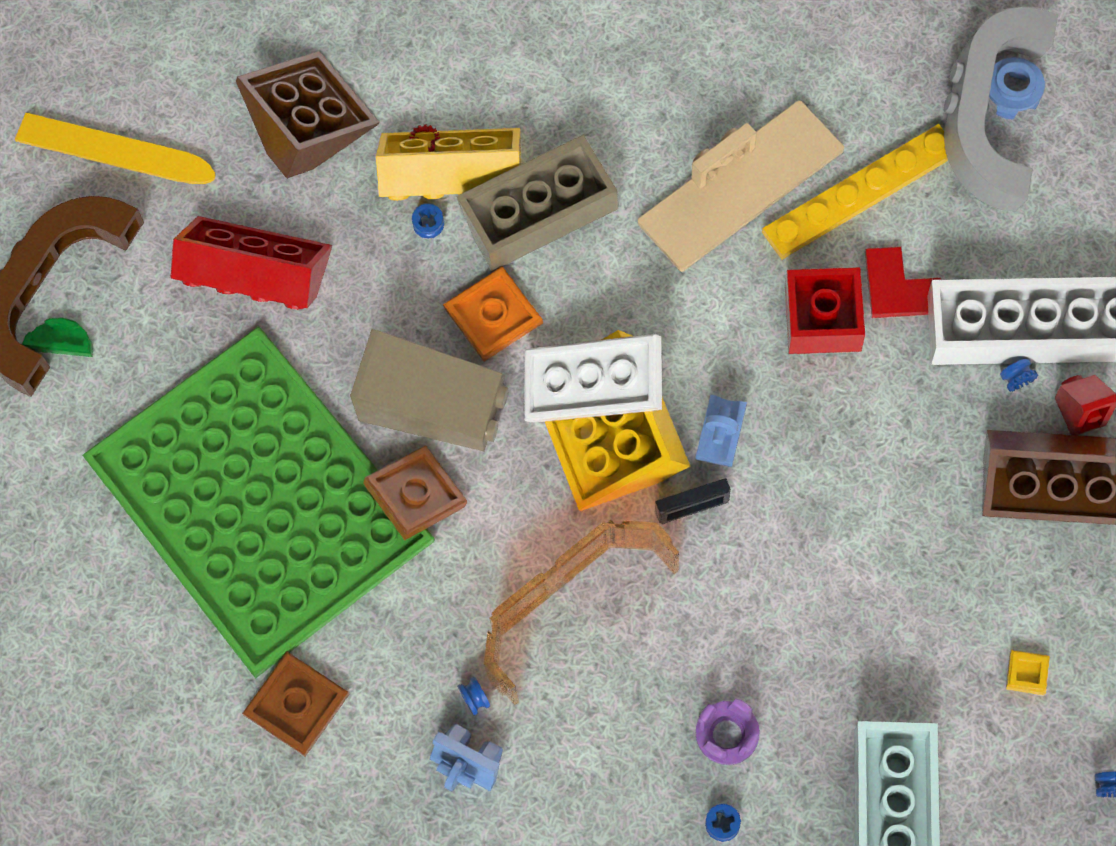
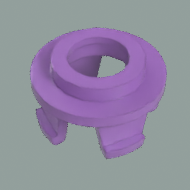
[696,698,760,765]

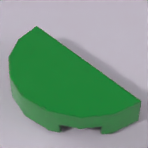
[21,317,93,357]

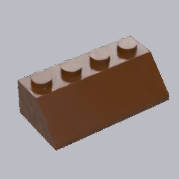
[982,430,1116,525]

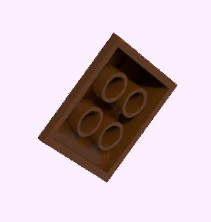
[236,51,380,179]

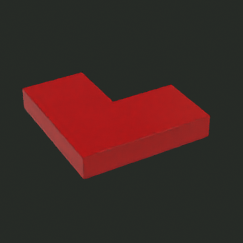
[865,247,941,318]

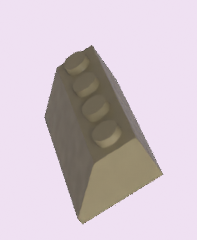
[456,134,618,272]

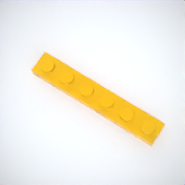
[762,124,948,260]

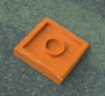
[443,266,543,362]

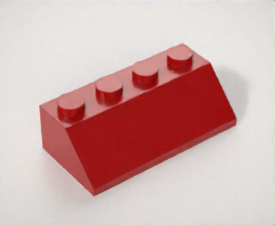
[170,216,333,310]

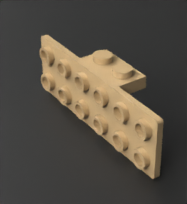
[638,101,844,272]

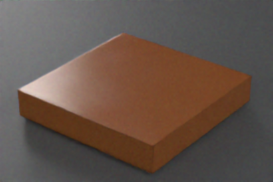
[363,445,467,540]
[242,652,350,757]

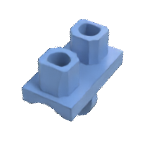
[696,395,747,467]
[430,724,503,792]

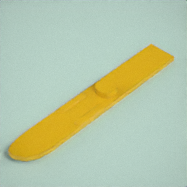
[15,112,216,184]

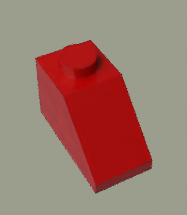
[1055,375,1116,435]

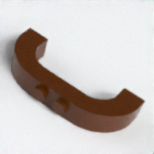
[0,196,144,397]

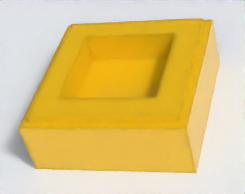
[1006,650,1050,695]

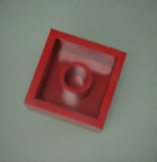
[784,267,865,354]

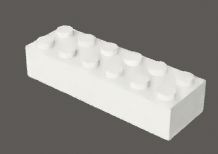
[928,277,1116,365]

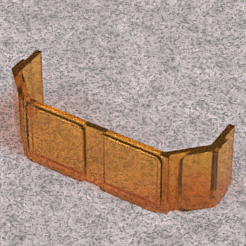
[484,520,679,705]

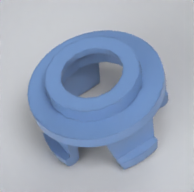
[989,57,1045,120]

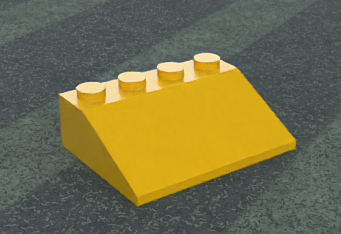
[545,330,690,511]

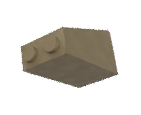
[350,329,508,452]

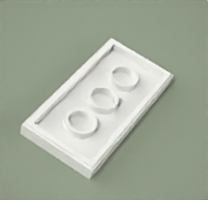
[524,334,662,422]

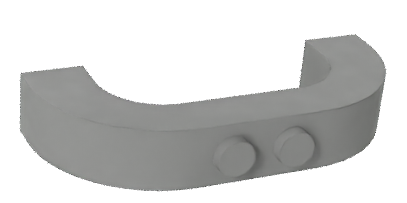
[944,7,1058,212]

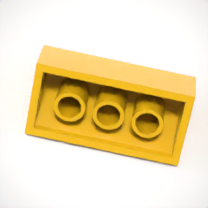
[376,128,521,201]

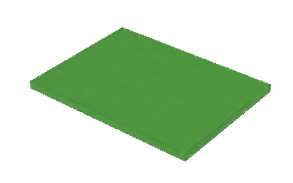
[82,326,435,679]

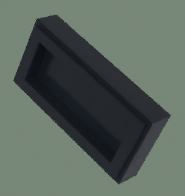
[655,478,731,524]

